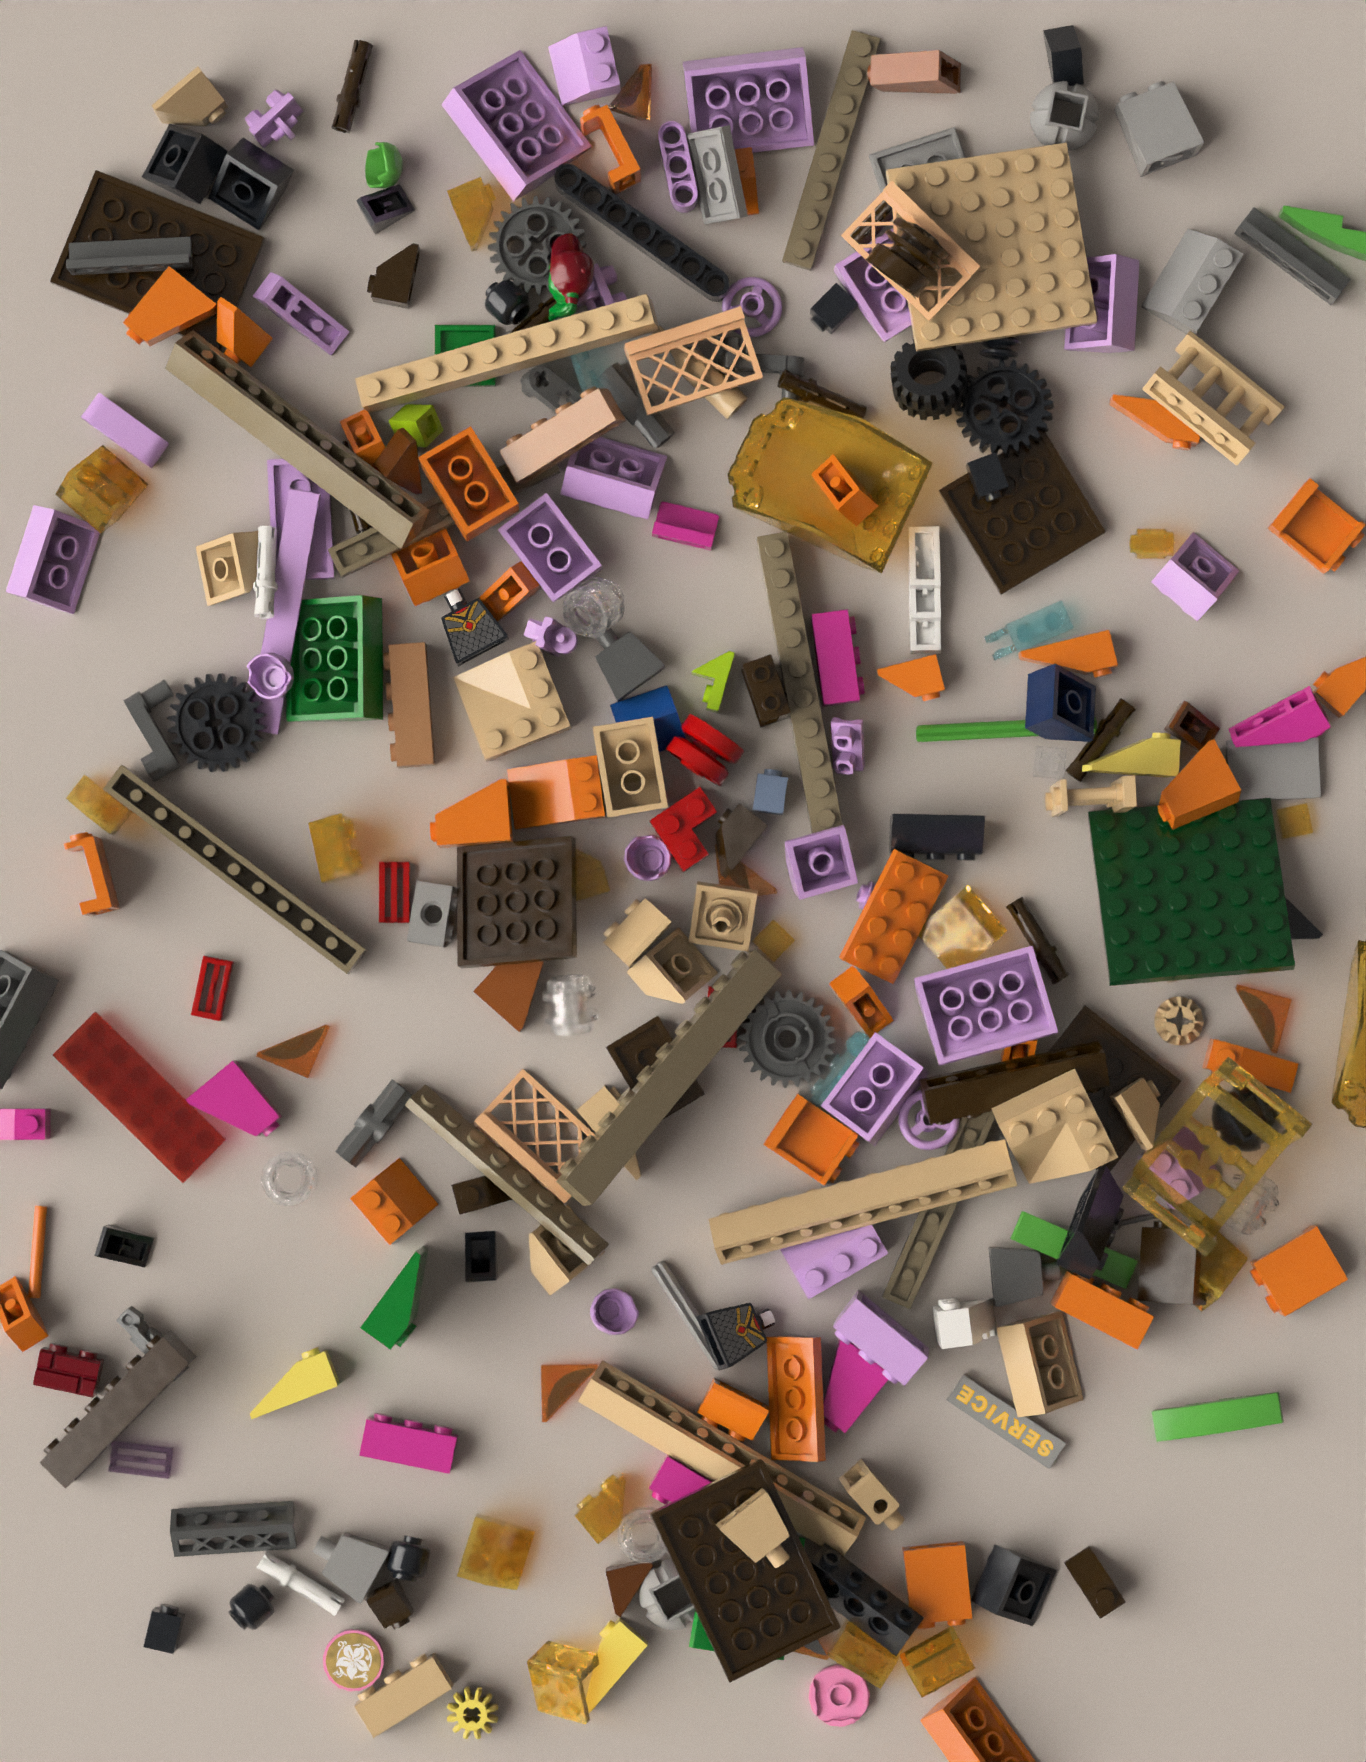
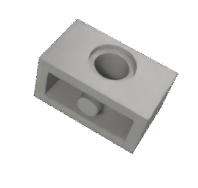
[407,881,458,947]

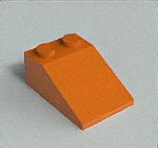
[507,755,606,830]

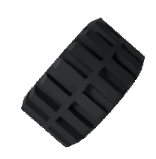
[890,339,968,420]

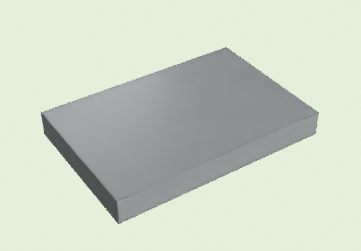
[686,125,748,224]
[869,127,966,201]
[1226,737,1321,800]

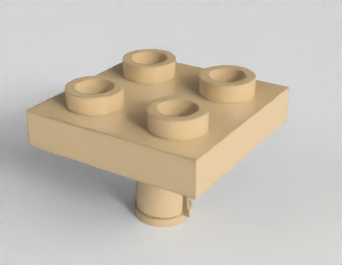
[688,881,758,952]

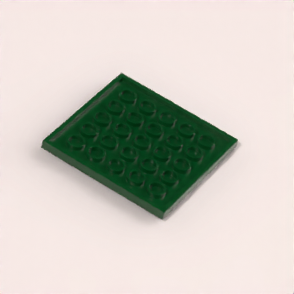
[1088,798,1295,986]

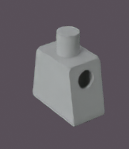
[312,1532,391,1604]

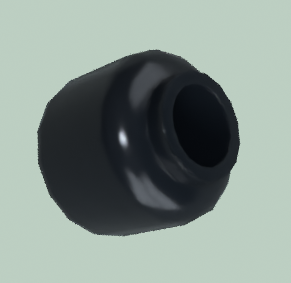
[485,280,530,325]
[387,1535,430,1582]
[228,1584,275,1630]

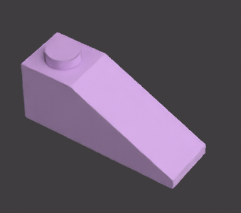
[253,272,349,356]

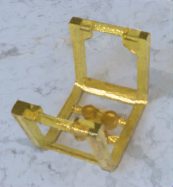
[1122,1057,1312,1257]

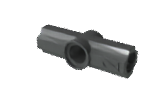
[597,362,675,449]
[335,1079,413,1168]

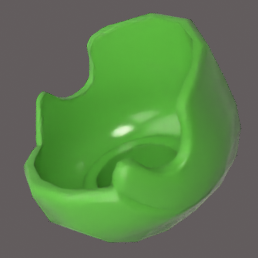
[365,142,403,188]

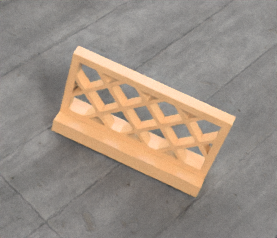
[841,181,981,321]
[624,306,763,416]
[473,1069,595,1204]

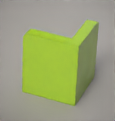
[389,404,444,447]

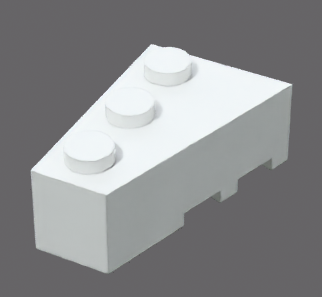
[932,1298,997,1349]

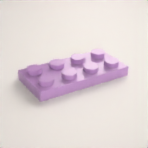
[267,459,335,580]

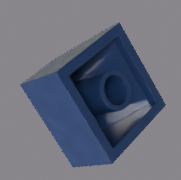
[1025,664,1096,742]

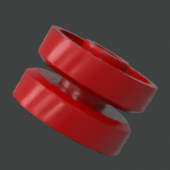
[666,714,745,787]

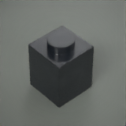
[810,283,858,334]
[965,452,1009,503]
[143,1604,185,1654]

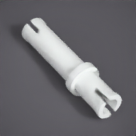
[253,526,278,619]
[256,1551,345,1616]

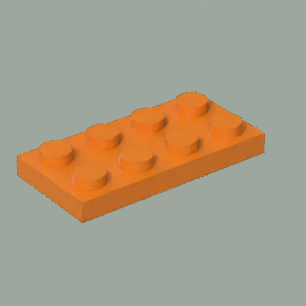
[839,849,948,984]
[766,1336,826,1462]

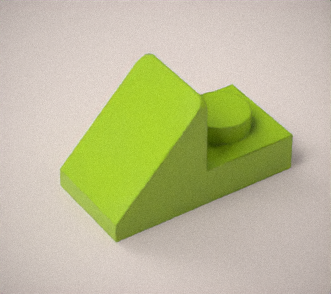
[691,651,735,713]

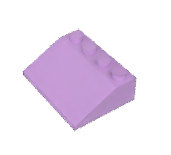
[683,47,814,153]
[442,50,592,202]
[834,229,912,342]
[914,946,1058,1066]

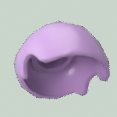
[247,653,294,700]
[624,835,672,881]
[590,1288,639,1335]

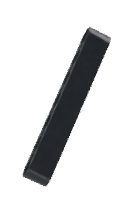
[554,164,729,302]

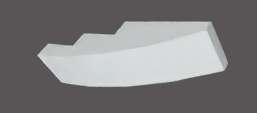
[908,526,941,654]

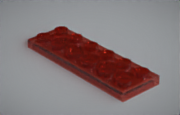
[53,1011,227,1183]

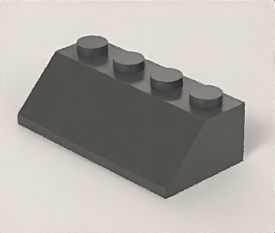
[0,950,59,1089]

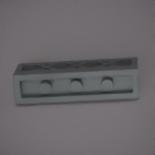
[1234,207,1351,305]
[66,237,193,275]
[170,1501,297,1557]

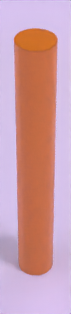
[28,1206,47,1298]

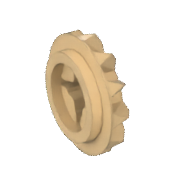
[1154,997,1204,1045]

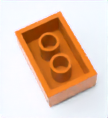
[418,426,519,542]
[1050,1271,1154,1350]

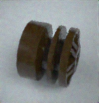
[866,216,949,298]

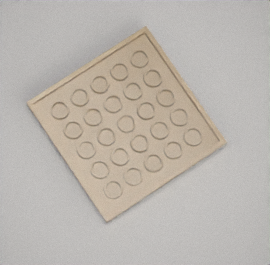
[886,143,1097,351]

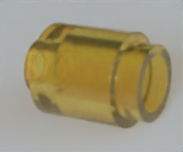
[1129,528,1174,559]

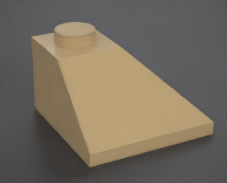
[151,66,228,127]
[196,531,258,606]
[627,927,718,1004]
[1110,1078,1160,1150]
[529,1204,605,1295]

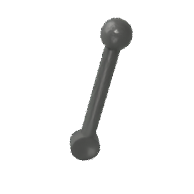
[1112,1209,1173,1230]

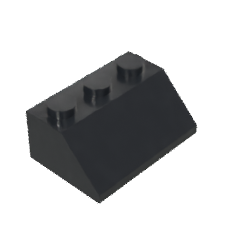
[889,814,985,861]
[1056,1165,1124,1280]

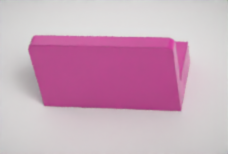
[652,501,719,551]

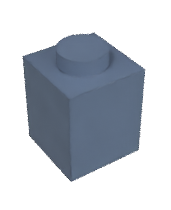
[752,769,788,815]

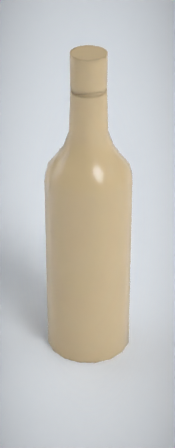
[652,326,748,420]

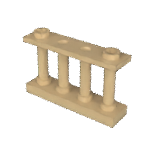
[1142,331,1285,466]
[1045,775,1137,817]

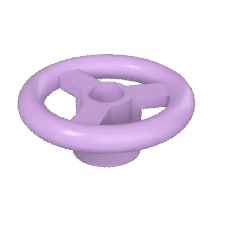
[722,277,782,337]
[899,1090,959,1150]

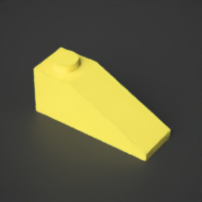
[1082,733,1181,778]
[250,1347,340,1419]
[583,1617,648,1716]

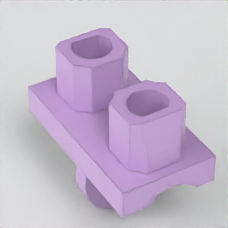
[245,90,303,148]
[577,263,627,311]
[524,616,578,657]
[831,717,865,775]

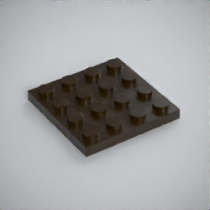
[938,430,1106,595]
[457,836,577,969]
[1048,1005,1181,1172]

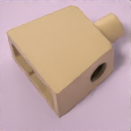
[839,1458,905,1531]
[716,1488,790,1568]

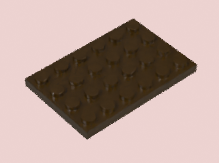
[50,170,265,350]
[650,1459,841,1683]

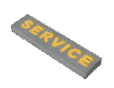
[947,1375,1066,1469]

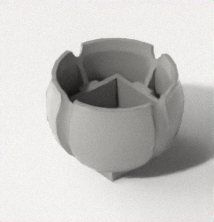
[1030,81,1100,151]
[639,1559,695,1630]

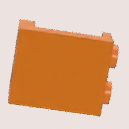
[580,104,641,194]
[1267,478,1366,574]
[64,832,120,917]
[763,1094,860,1186]
[1249,1225,1348,1317]
[902,1541,972,1629]

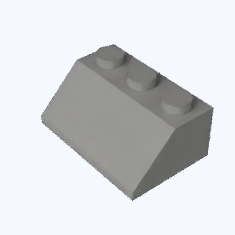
[1141,229,1243,334]

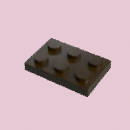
[606,1016,705,1119]

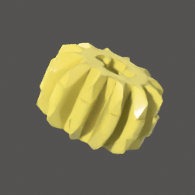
[447,1686,498,1739]

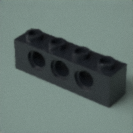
[810,1543,924,1656]

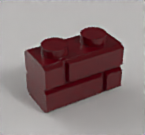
[33,1343,104,1398]

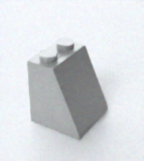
[1114,81,1204,177]

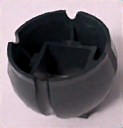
[1211,1082,1282,1152]

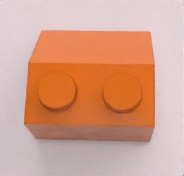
[391,528,470,606]
[350,1158,439,1245]
[697,1378,769,1442]

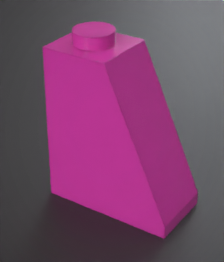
[186,1060,282,1137]
[823,1339,888,1433]

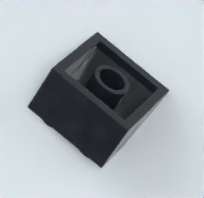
[142,123,228,204]
[208,138,294,230]
[971,1545,1057,1626]

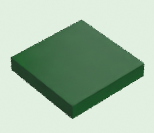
[435,325,496,387]

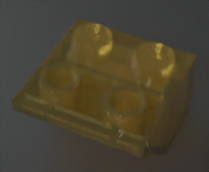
[55,445,148,534]
[308,813,363,884]
[457,1513,535,1590]
[827,1619,905,1689]

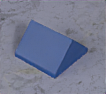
[610,685,686,752]

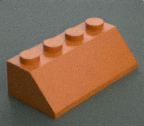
[920,1677,1036,1762]

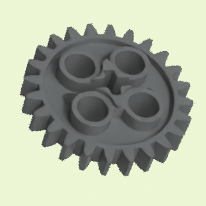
[488,196,587,296]

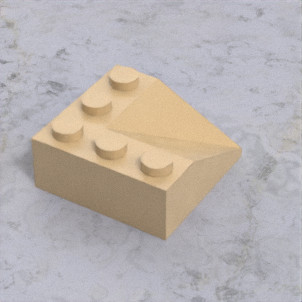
[453,641,572,762]
[991,1068,1118,1184]

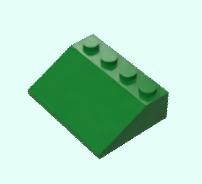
[286,595,383,722]
[360,1245,428,1350]

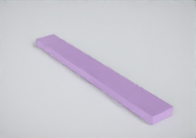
[253,489,321,735]

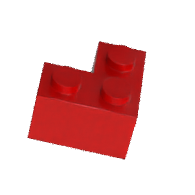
[649,787,717,873]

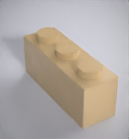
[354,1653,454,1738]

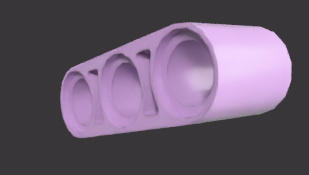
[658,121,698,213]
[81,393,169,469]

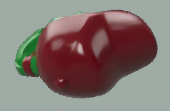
[548,233,594,321]

